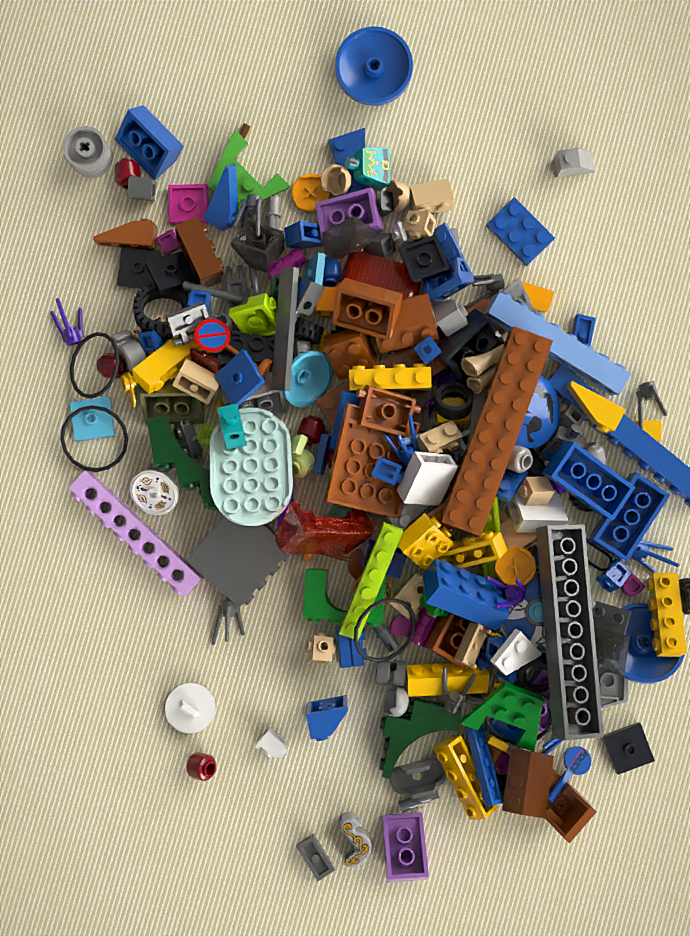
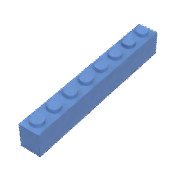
[483,292,631,396]

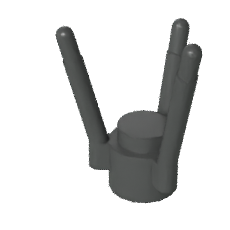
[233,194,263,241]
[464,273,505,309]
[636,381,668,429]
[211,600,245,645]
[441,666,476,713]

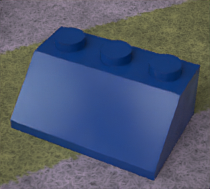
[115,105,184,180]
[306,695,348,741]

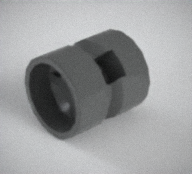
[375,659,406,687]

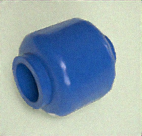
[322,256,342,287]

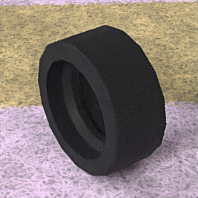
[434,382,473,420]
[518,655,549,696]

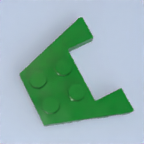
[461,681,543,752]

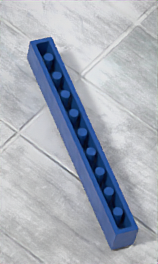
[548,364,690,507]

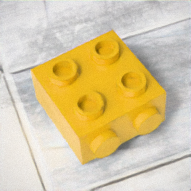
[398,513,454,571]

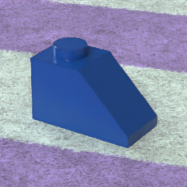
[284,221,330,249]

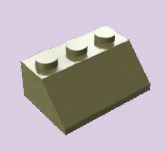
[139,379,204,424]

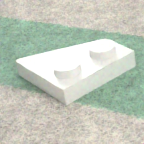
[490,629,541,675]

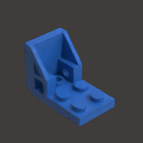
[414,223,474,302]

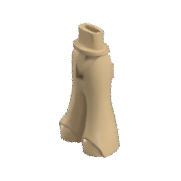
[461,344,504,394]

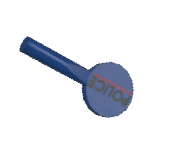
[548,746,591,803]

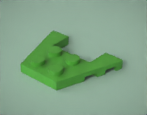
[208,130,290,215]

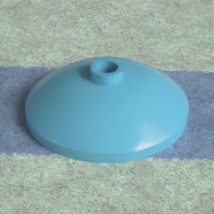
[283,350,332,408]

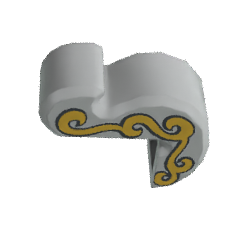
[111,329,147,376]
[339,812,372,867]

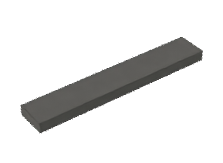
[271,267,299,391]

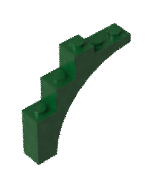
[147,417,218,510]

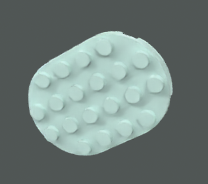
[210,408,293,526]

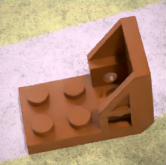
[546,768,597,843]

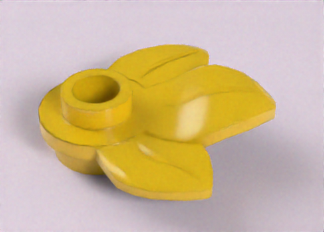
[121,372,137,408]

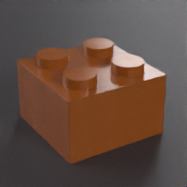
[323,329,378,381]

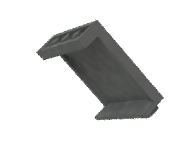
[186,516,294,608]

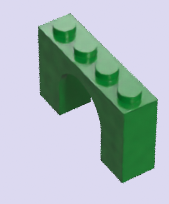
[303,568,387,627]

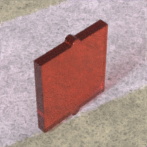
[190,347,221,386]

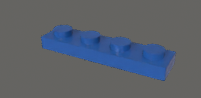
[465,724,503,807]

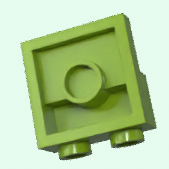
[228,293,277,337]

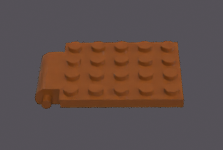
[324,385,421,519]

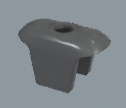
[390,758,446,799]

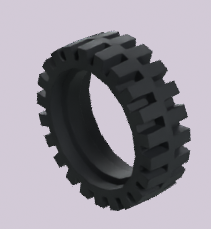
[133,283,190,339]

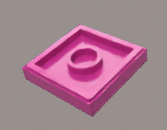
[168,184,209,225]

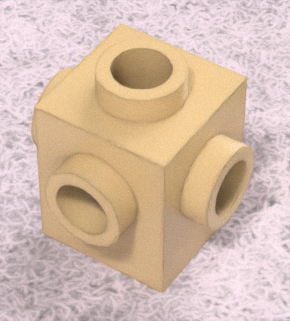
[403,209,436,240]
[306,633,336,664]

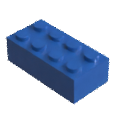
[542,440,635,521]
[587,472,670,562]
[423,558,510,630]

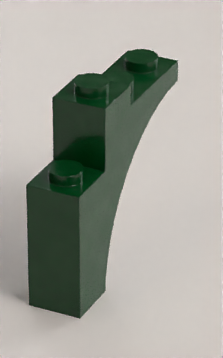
[379,697,462,779]

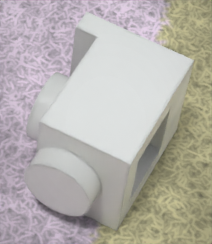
[255,726,287,759]

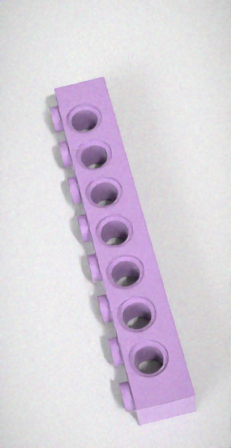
[69,470,204,596]

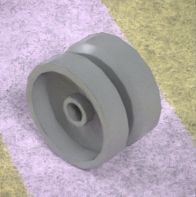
[63,126,113,178]

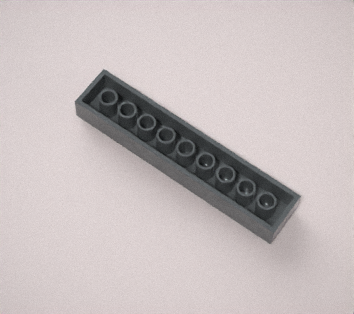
[536,525,604,741]

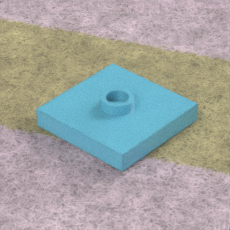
[304,252,326,285]
[70,397,115,441]

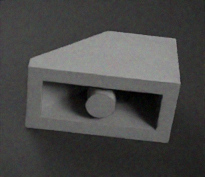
[553,148,595,178]
[432,300,468,337]

